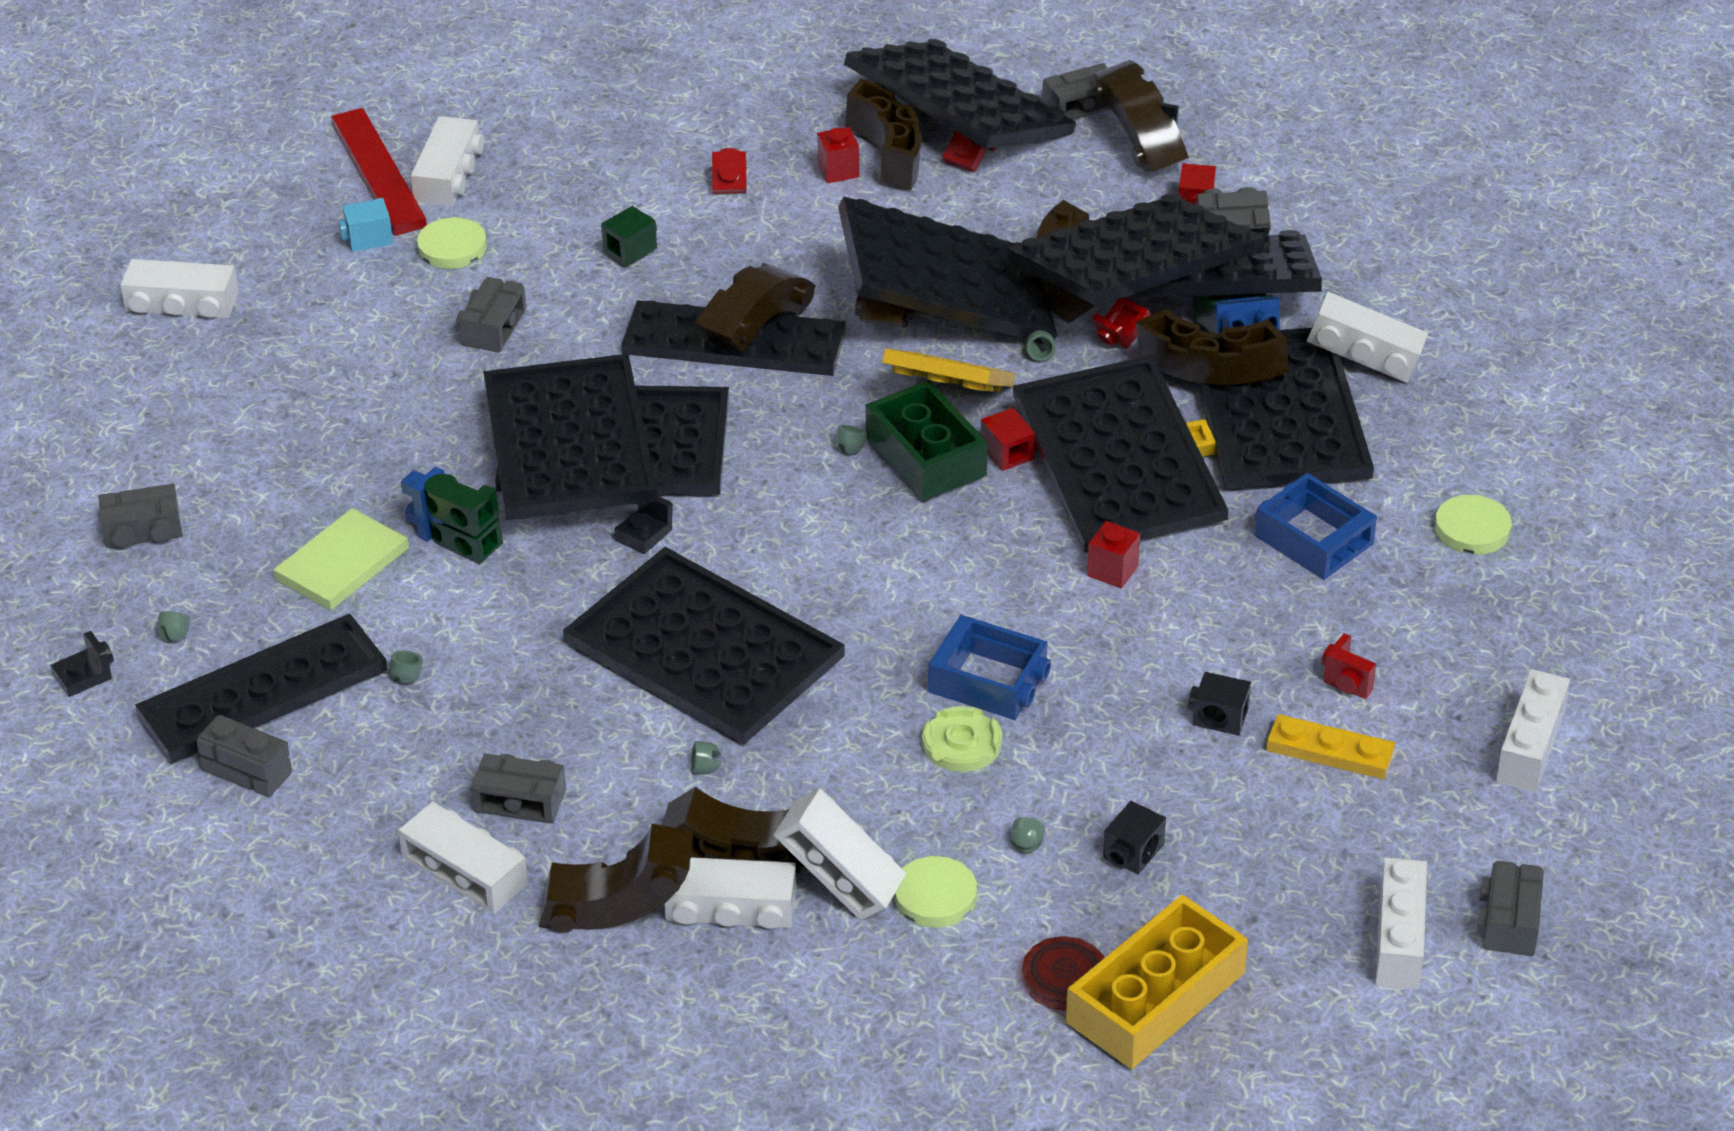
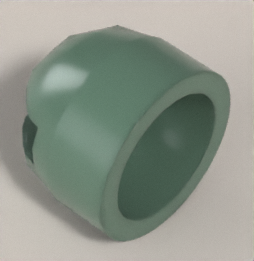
[1026,330,1056,361]
[835,425,867,455]
[157,611,190,643]
[390,650,423,684]
[691,741,721,774]
[1010,817,1045,853]

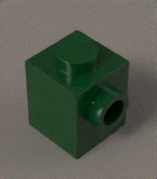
[601,206,657,266]

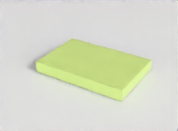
[273,508,409,611]

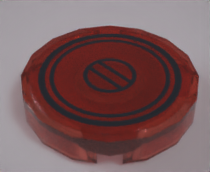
[1022,936,1105,1011]

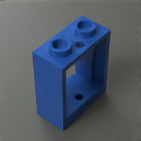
[1255,473,1377,580]
[928,614,1051,720]

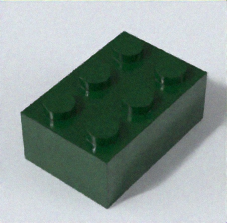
[865,380,987,501]

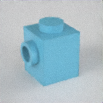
[338,198,393,252]

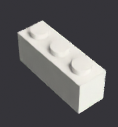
[411,116,484,206]
[120,259,239,318]
[1307,292,1428,383]
[1496,669,1570,793]
[774,788,907,920]
[398,801,528,914]
[1376,857,1427,990]
[665,858,796,929]

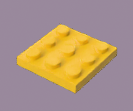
[882,348,1016,392]

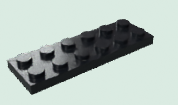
[621,300,846,376]
[135,613,387,764]

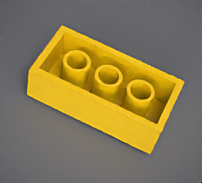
[1066,894,1248,1070]

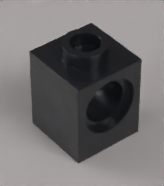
[1188,672,1251,736]
[1103,800,1166,875]

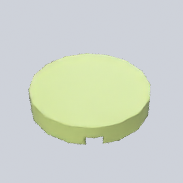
[417,217,487,269]
[1435,495,1512,555]
[922,706,1002,772]
[894,856,977,928]

